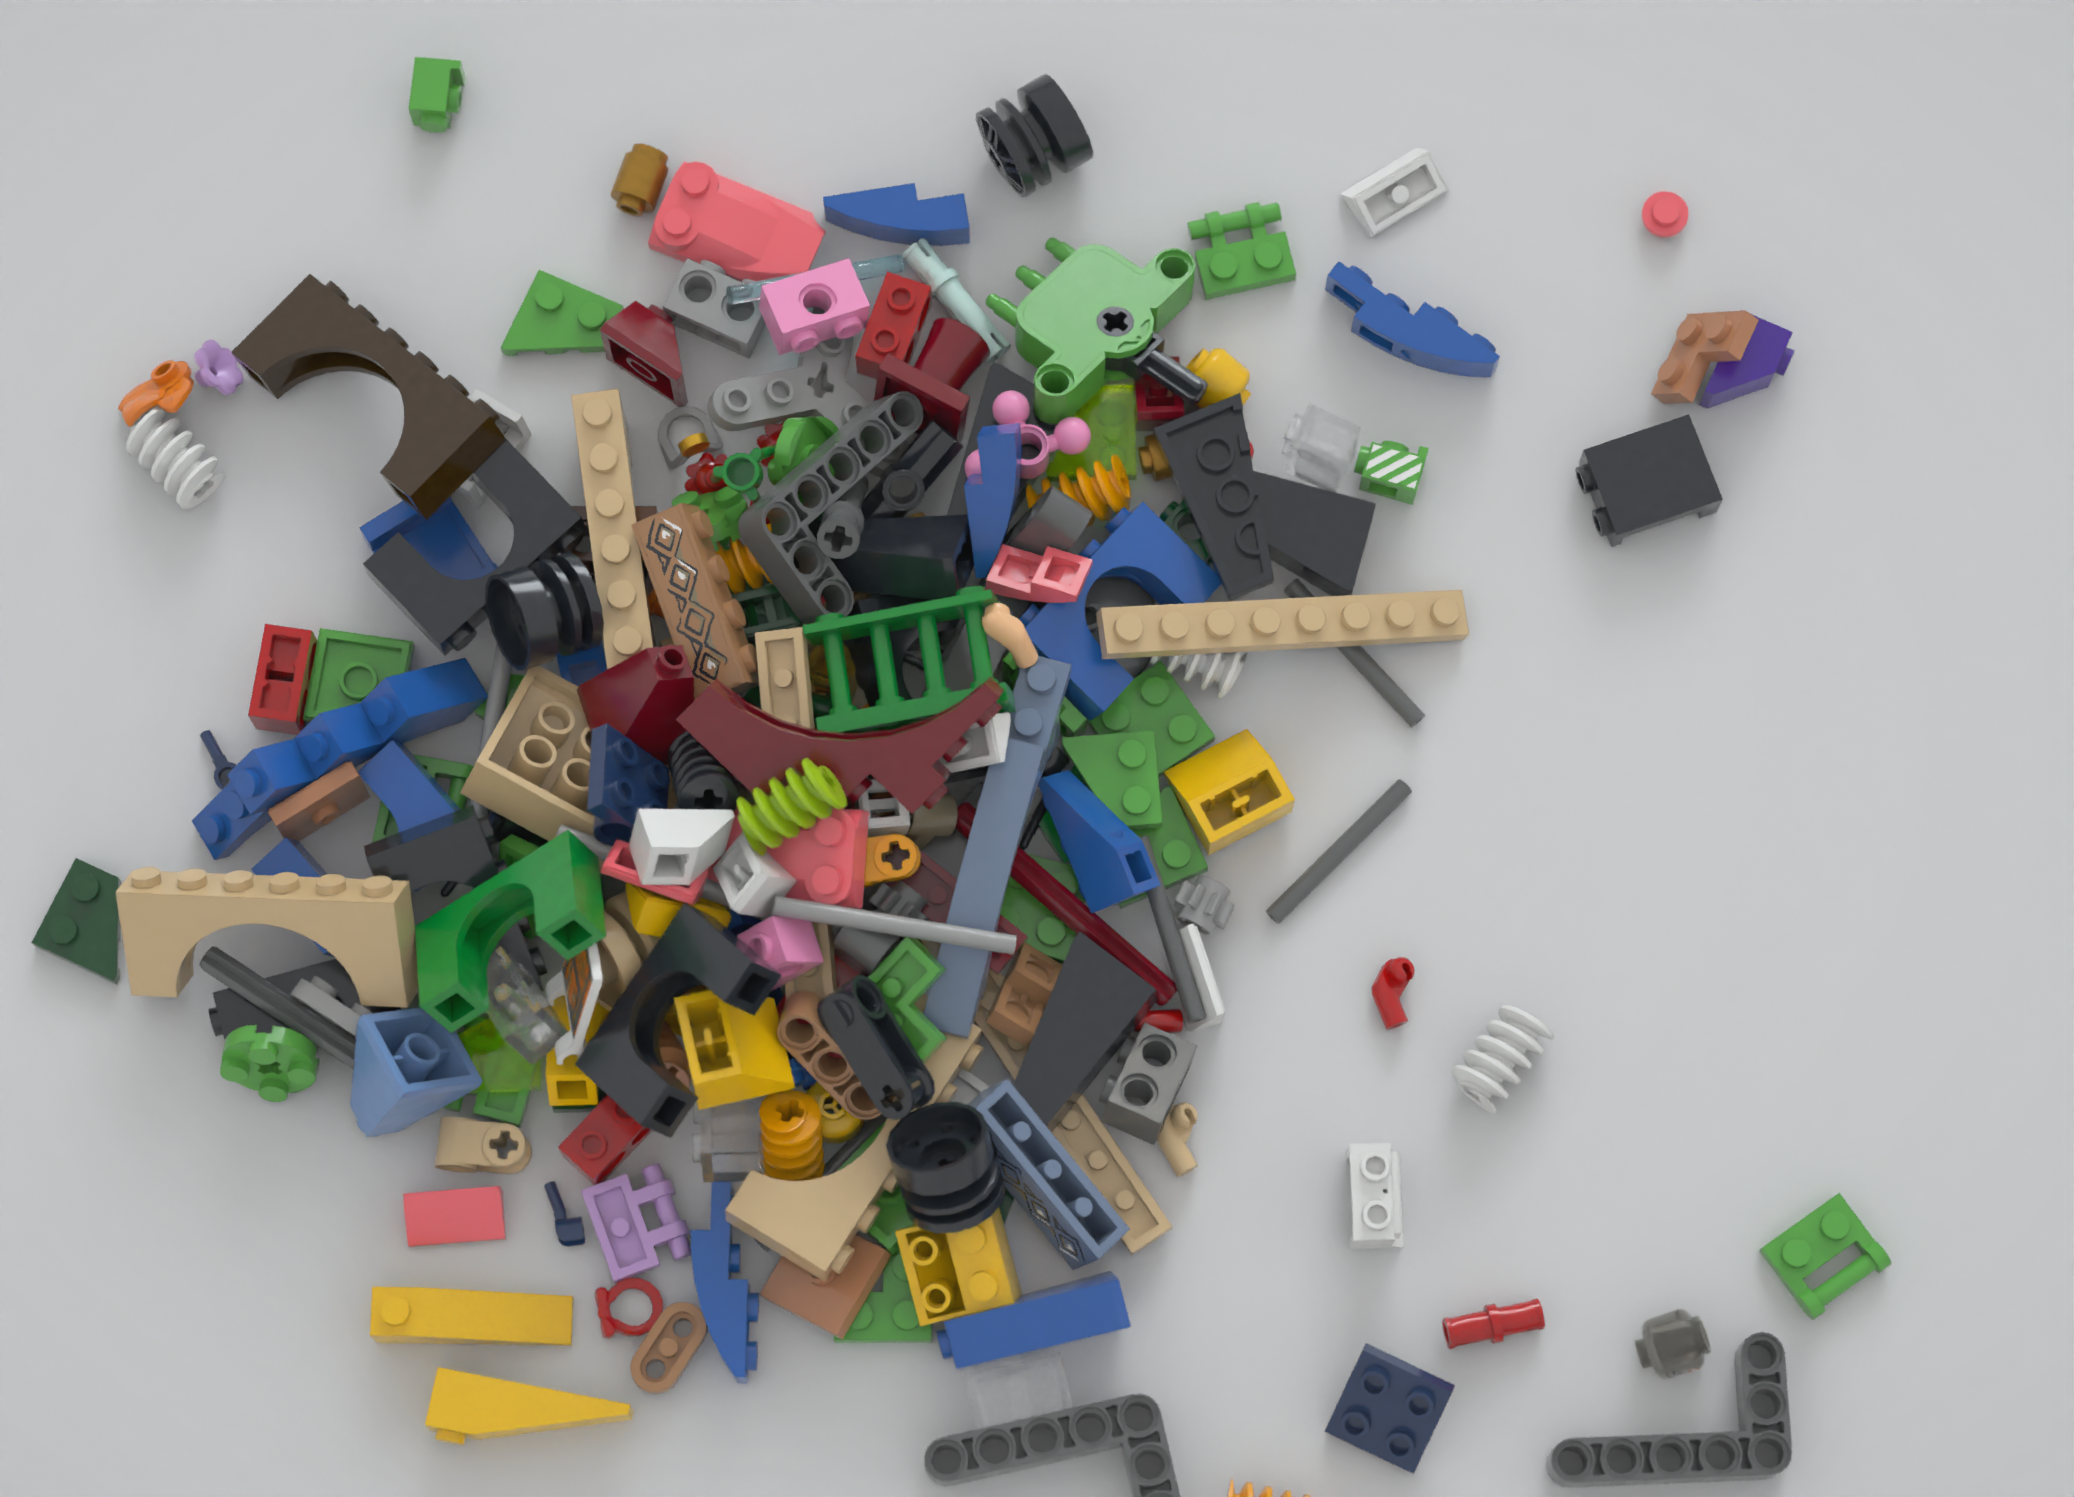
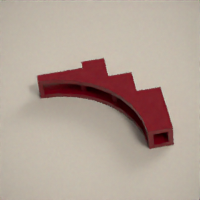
[676,677,1004,814]

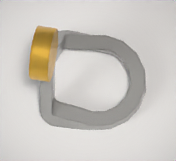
[658,406,723,469]

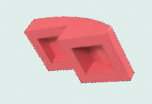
[986,544,1093,603]

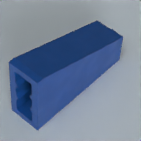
[936,1270,1131,1369]

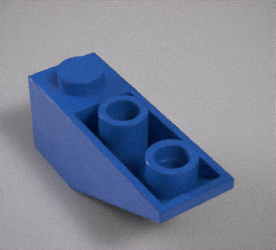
[1038,770,1161,914]

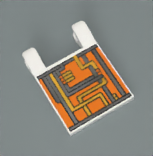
[545,943,603,1065]

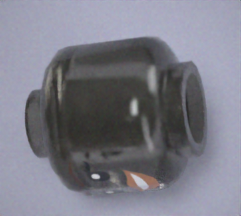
[1635,1308,1711,1380]

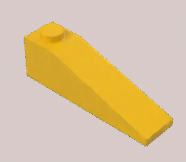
[370,1287,573,1346]
[425,1367,634,1445]

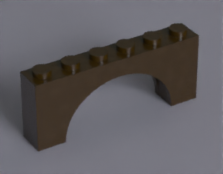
[231,274,506,520]

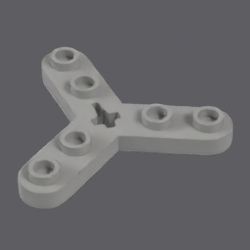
[707,307,909,478]

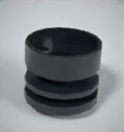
[976,74,1093,197]
[485,552,604,671]
[886,1102,1006,1233]

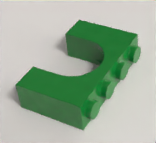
[415,830,606,1033]

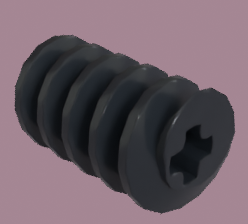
[667,731,739,812]

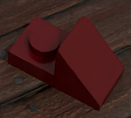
[1133,356,1184,431]

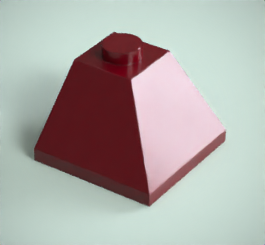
[600,301,688,407]

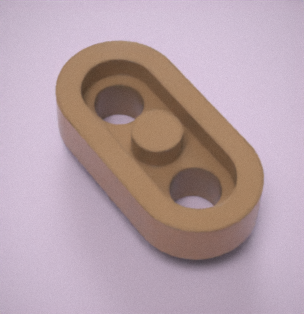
[630,1302,707,1394]

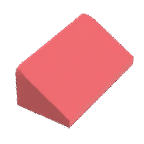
[600,839,709,905]
[403,1186,506,1247]

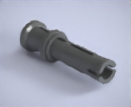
[817,476,869,559]

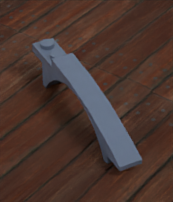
[924,656,1072,1040]

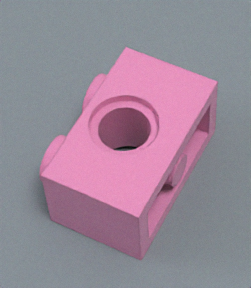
[759,258,870,355]

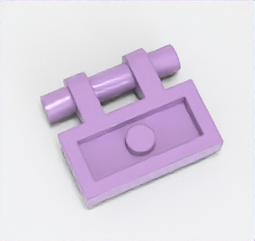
[581,1163,691,1283]

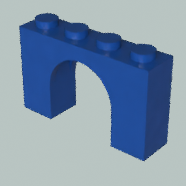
[1018,502,1221,721]
[251,740,460,957]

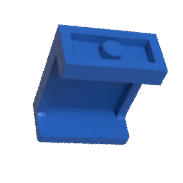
[359,496,498,580]

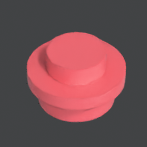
[1641,191,1689,238]

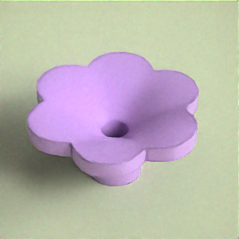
[194,340,244,396]

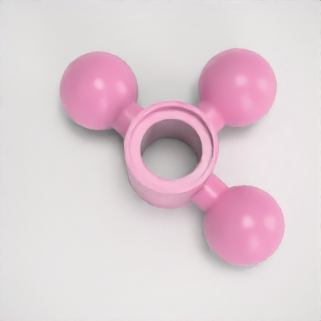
[964,390,1091,479]

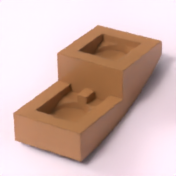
[985,942,1063,1047]

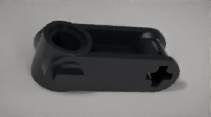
[817,975,935,1120]

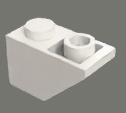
[629,809,734,885]

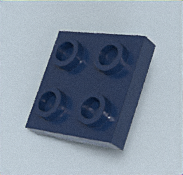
[587,723,670,846]
[1324,1343,1455,1474]

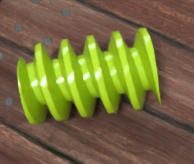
[736,758,847,856]

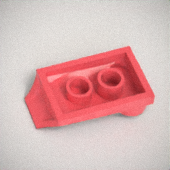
[648,161,826,286]
[706,805,869,909]

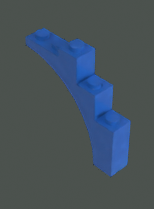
[192,658,488,860]

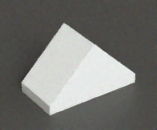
[713,832,797,918]

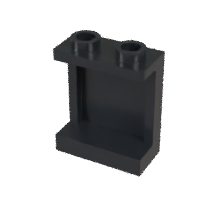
[1575,414,1723,547]

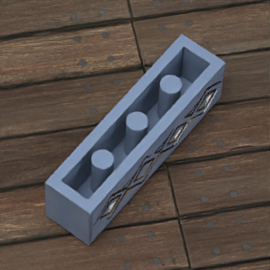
[968,1079,1130,1270]

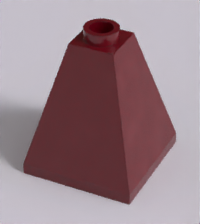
[577,645,694,765]

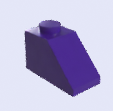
[1699,310,1795,409]

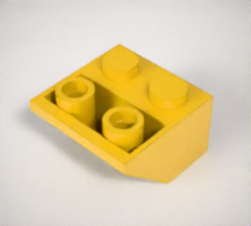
[1163,729,1295,856]
[674,990,795,1110]
[895,1208,1022,1326]

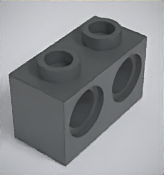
[1099,1023,1197,1145]

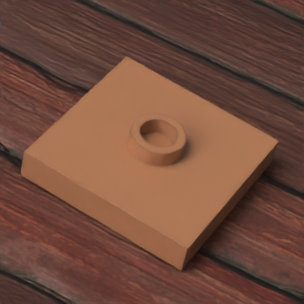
[268,761,371,841]
[759,1235,892,1340]

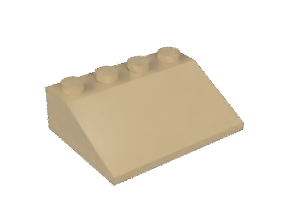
[460,666,677,883]

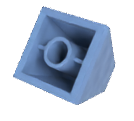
[350,1007,483,1137]

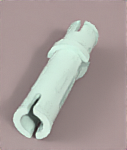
[902,238,1011,364]

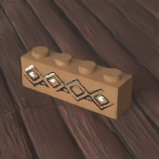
[631,503,759,700]

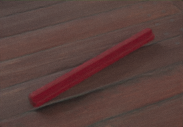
[955,802,1177,1006]

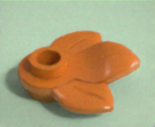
[118,360,194,427]

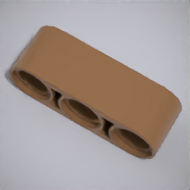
[777,990,881,1120]

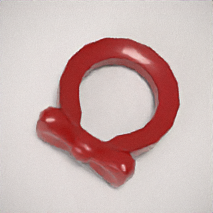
[594,1278,663,1339]

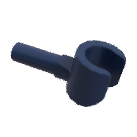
[200,730,236,790]
[544,1181,585,1247]

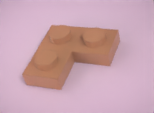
[1651,310,1759,404]

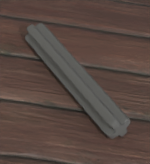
[200,946,356,1069]

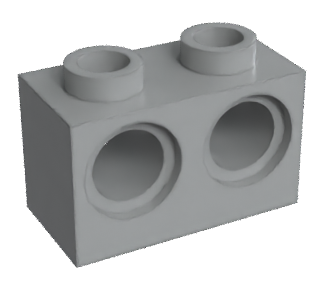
[663,258,766,358]

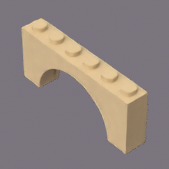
[571,389,657,670]
[115,867,419,1007]
[725,994,984,1282]

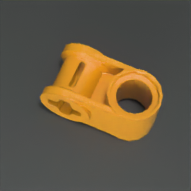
[864,834,921,887]

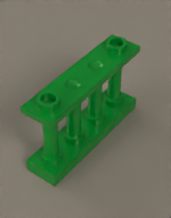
[803,586,1016,734]

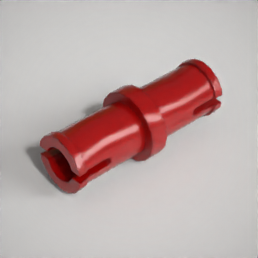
[1442,1298,1545,1349]

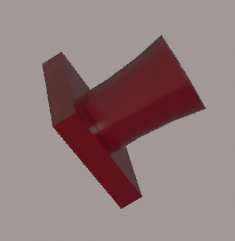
[874,318,990,442]

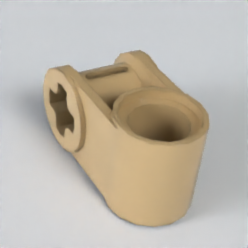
[435,1117,532,1175]

